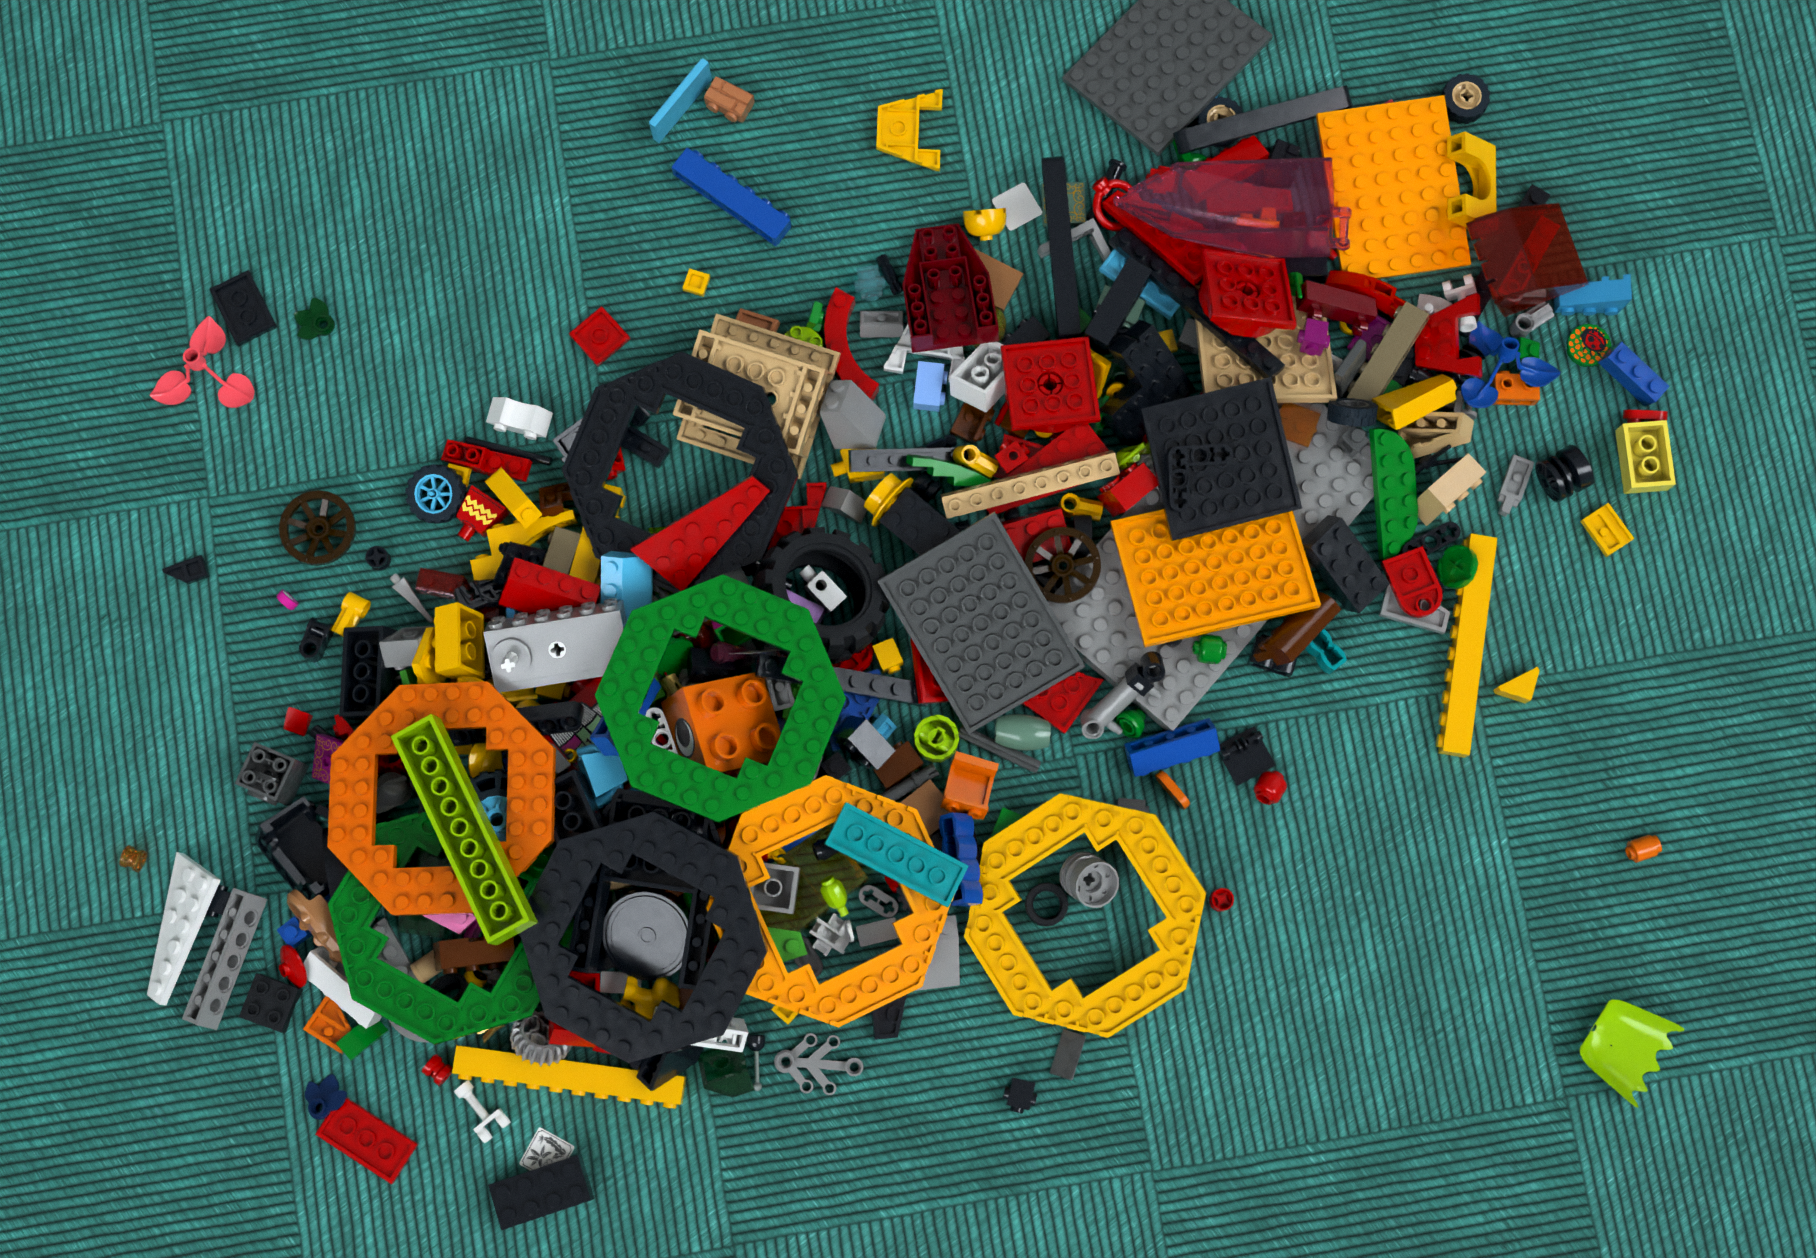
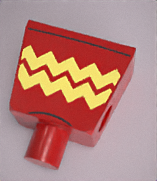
[456,485,510,542]

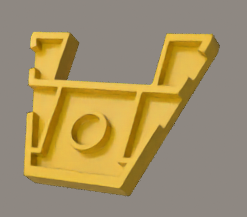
[876,89,943,171]

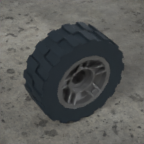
[1327,398,1378,427]

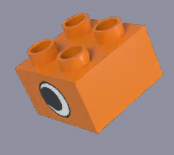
[661,672,781,778]

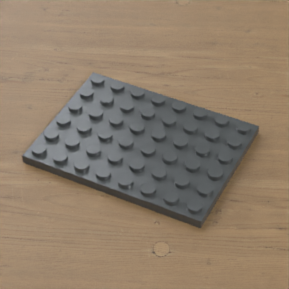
[1062,0,1273,156]
[877,511,1085,734]

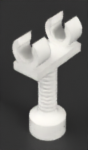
[1442,274,1477,332]
[454,1080,511,1143]

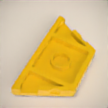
[411,627,447,684]

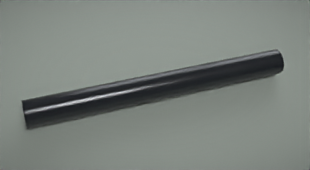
[465,436,552,466]

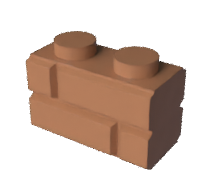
[704,76,755,123]

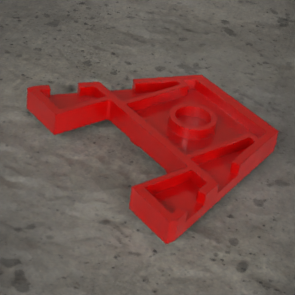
[1415,293,1482,378]
[767,482,827,551]

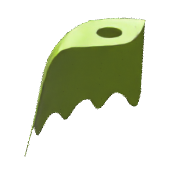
[1580,999,1684,1108]

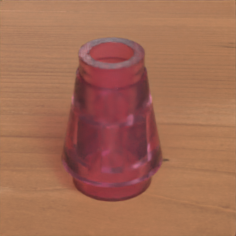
[710,641,746,664]

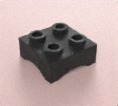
[239,973,303,1033]

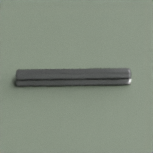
[958,725,1041,773]

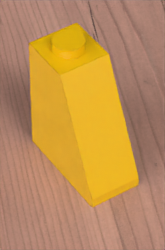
[484,467,542,529]

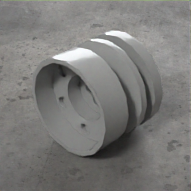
[1060,851,1119,908]

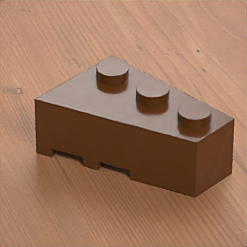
[433,936,515,974]

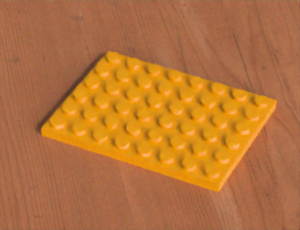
[1316,95,1471,279]
[1110,509,1321,648]

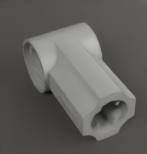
[1509,301,1554,338]

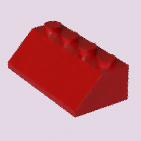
[498,557,601,615]

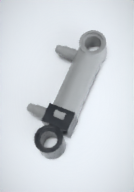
[1080,651,1165,739]

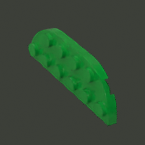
[1369,428,1418,560]

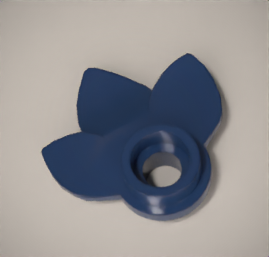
[305,1074,347,1120]

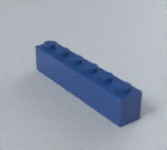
[671,148,791,247]

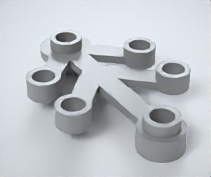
[774,1033,864,1095]

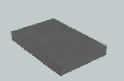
[1335,339,1366,398]

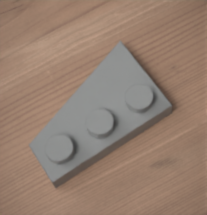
[1379,584,1450,634]

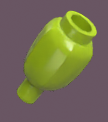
[820,875,849,917]

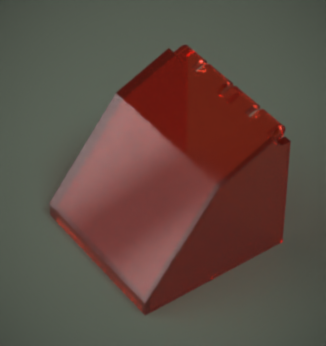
[1466,203,1589,317]

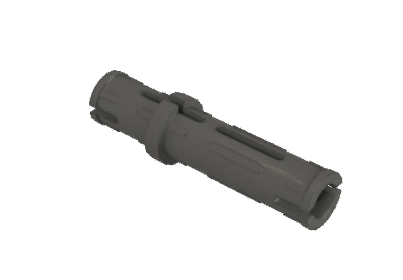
[880,763,939,801]

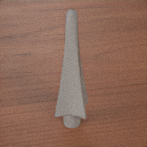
[390,573,433,623]

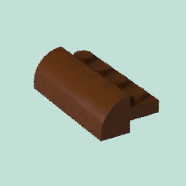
[1253,592,1341,666]

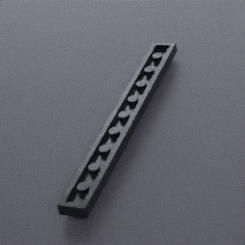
[1109,227,1285,379]

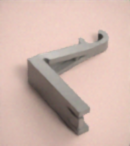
[1037,218,1111,261]

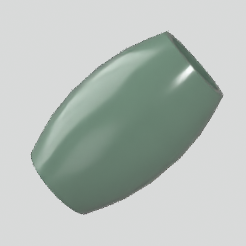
[994,714,1051,751]

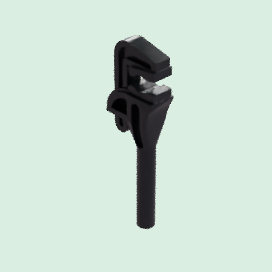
[454,579,504,611]

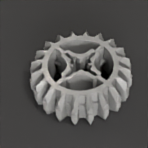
[510,1009,571,1067]

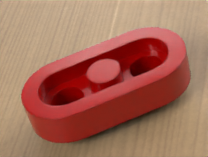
[1623,410,1668,423]

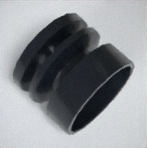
[1535,445,1594,503]

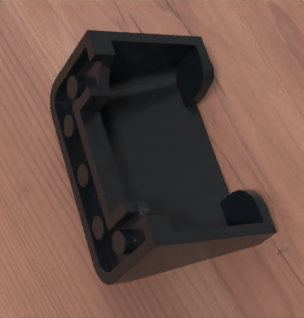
[255,796,329,900]

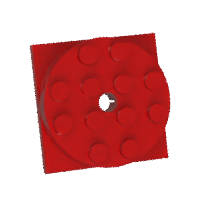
[1198,248,1297,338]
[1000,336,1101,433]

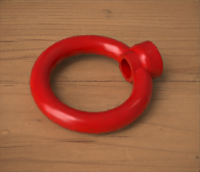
[1091,176,1139,231]

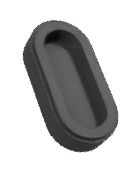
[794,936,823,977]

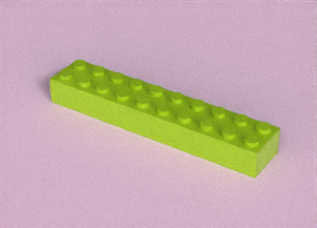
[391,714,538,945]

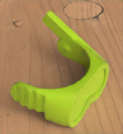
[1116,441,1150,470]

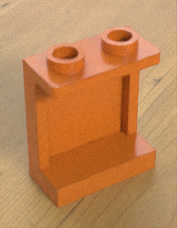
[940,751,999,820]

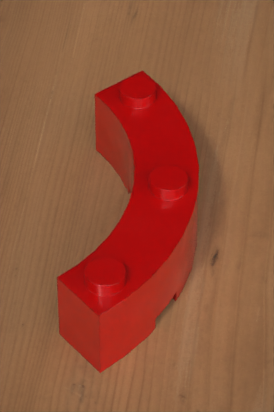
[824,287,879,401]

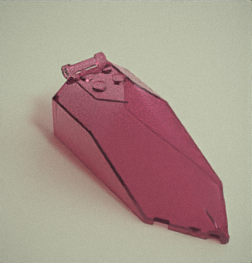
[1113,157,1352,258]

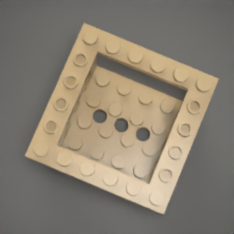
[673,314,841,480]

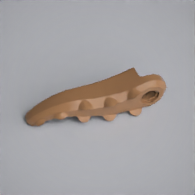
[287,889,343,964]

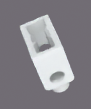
[799,565,847,613]

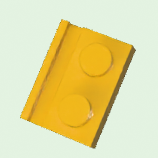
[1580,503,1634,557]

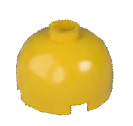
[963,208,1006,241]

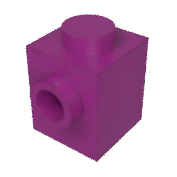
[1297,318,1331,356]

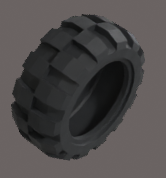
[751,527,890,664]

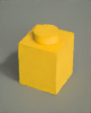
[872,637,903,675]

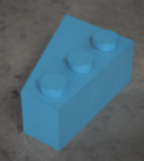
[1553,274,1632,316]

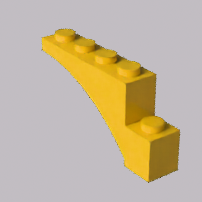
[470,508,578,580]

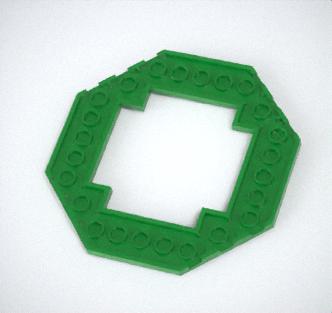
[595,575,846,823]
[328,811,574,1045]

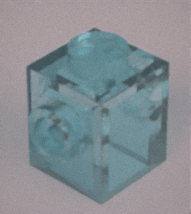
[854,265,886,301]

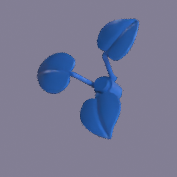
[1461,321,1561,408]

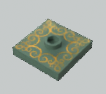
[1041,182,1086,227]

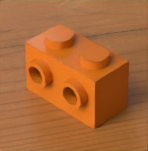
[1490,371,1540,406]

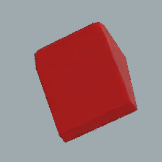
[283,707,313,737]

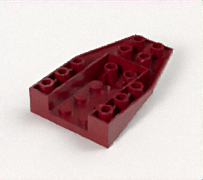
[903,223,999,353]

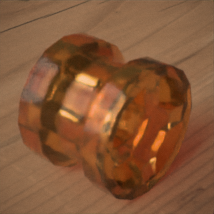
[119,845,147,872]

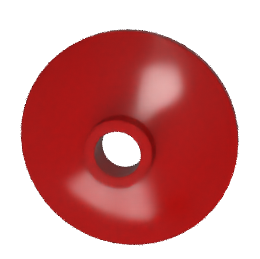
[279,944,307,988]

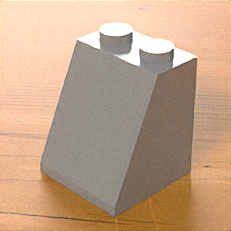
[819,380,886,449]

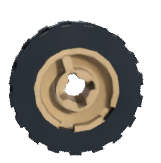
[1441,73,1490,124]
[1196,97,1243,147]

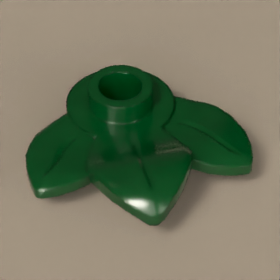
[294,298,335,340]

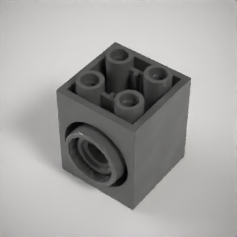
[234,742,309,806]

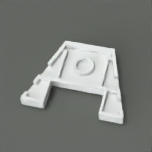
[884,324,965,382]

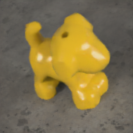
[621,976,680,1019]

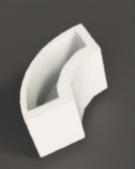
[486,397,553,440]

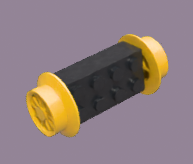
[864,473,962,555]

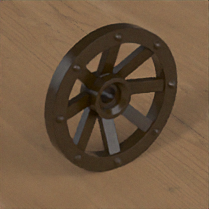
[279,490,356,566]
[1025,527,1101,603]

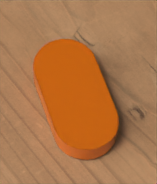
[1155,771,1190,810]

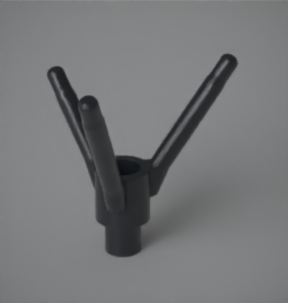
[1415,444,1463,474]

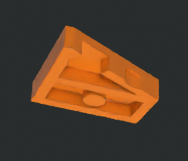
[303,996,352,1055]

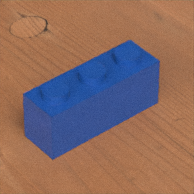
[1598,342,1669,406]

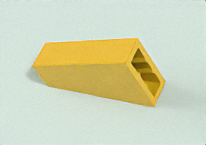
[1372,374,1457,430]

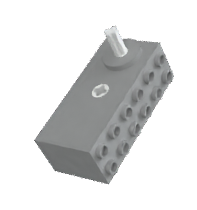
[483,598,627,693]

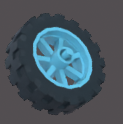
[405,464,467,523]

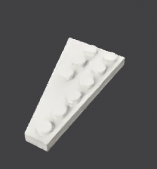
[147,852,220,1005]

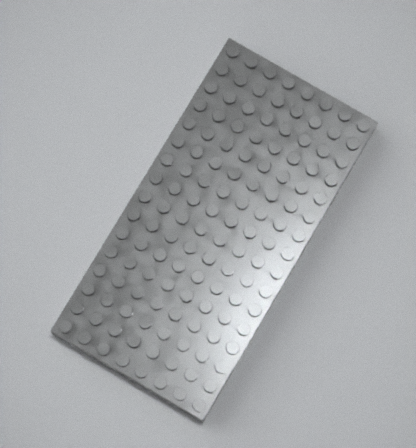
[1047,403,1374,732]

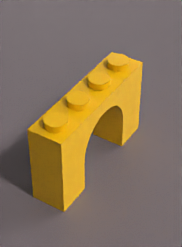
[1447,132,1497,233]

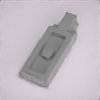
[1497,454,1534,517]

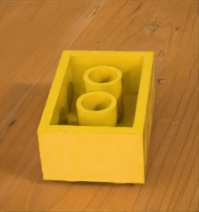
[434,602,485,681]

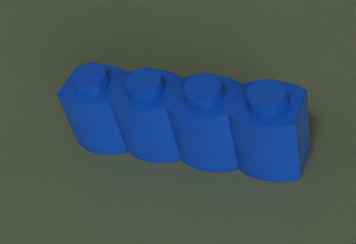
[939,812,983,907]

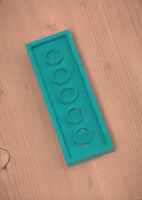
[824,802,968,907]

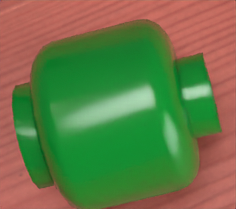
[1192,634,1227,664]

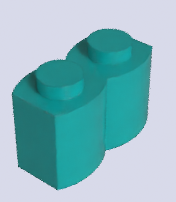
[1305,629,1347,675]

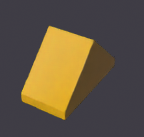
[1493,667,1540,704]

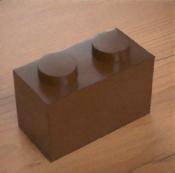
[872,741,924,790]

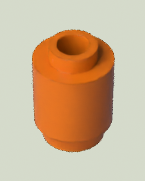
[1625,835,1662,863]

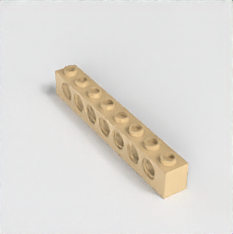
[940,450,1120,519]

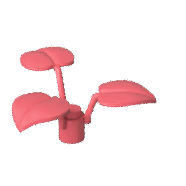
[150,316,255,408]

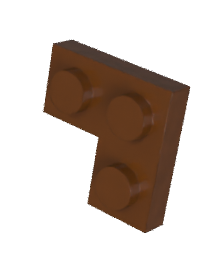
[539,482,573,517]

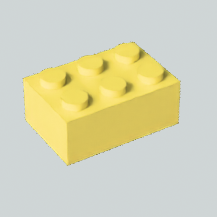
[1615,420,1676,494]

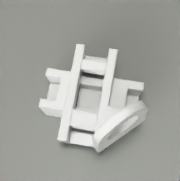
[809,913,854,956]

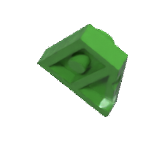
[767,927,808,963]

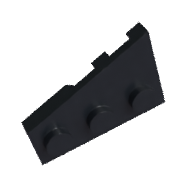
[871,994,908,1040]

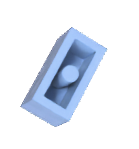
[913,361,948,412]

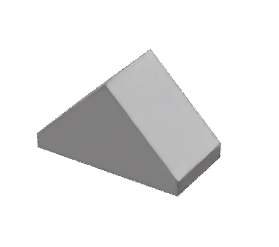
[821,486,867,524]

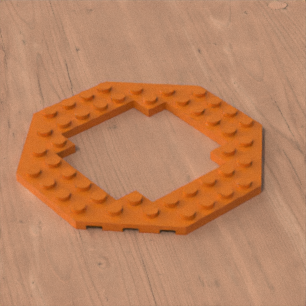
[327,681,556,916]

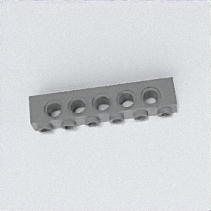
[182,888,268,1030]

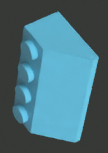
[601,551,653,620]

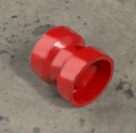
[1209,888,1234,912]
[421,1054,453,1086]

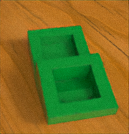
[336,1021,389,1061]

